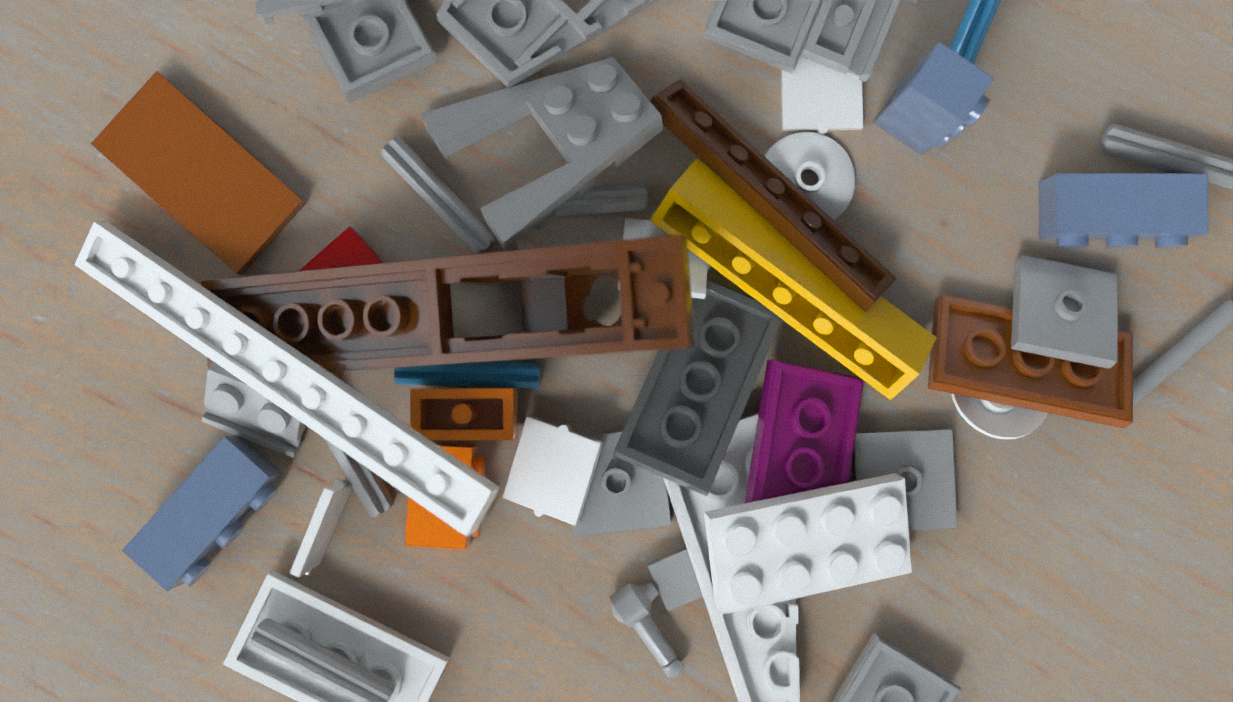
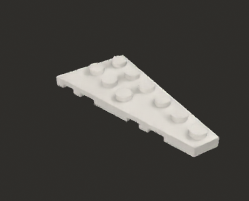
[663,413,800,702]

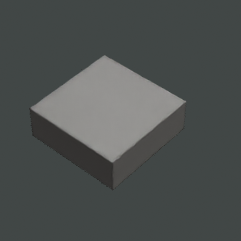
[647,547,703,612]

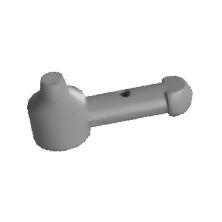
[609,582,684,678]

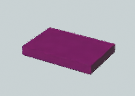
[744,359,864,504]

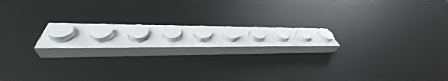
[75,221,500,537]

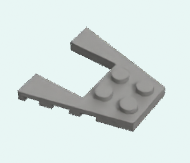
[436,0,658,88]
[420,57,664,251]

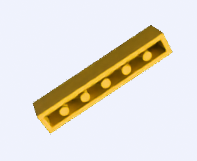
[650,158,937,400]

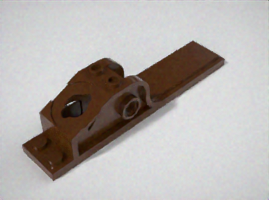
[201,234,695,372]

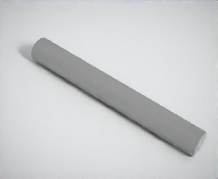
[1133,300,1233,407]

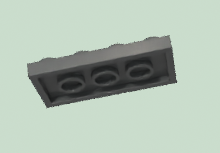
[613,280,782,496]

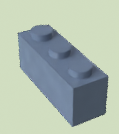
[873,41,994,155]
[1039,173,1209,248]
[122,435,284,591]

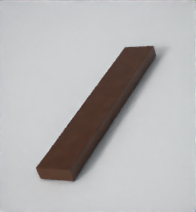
[650,80,897,312]

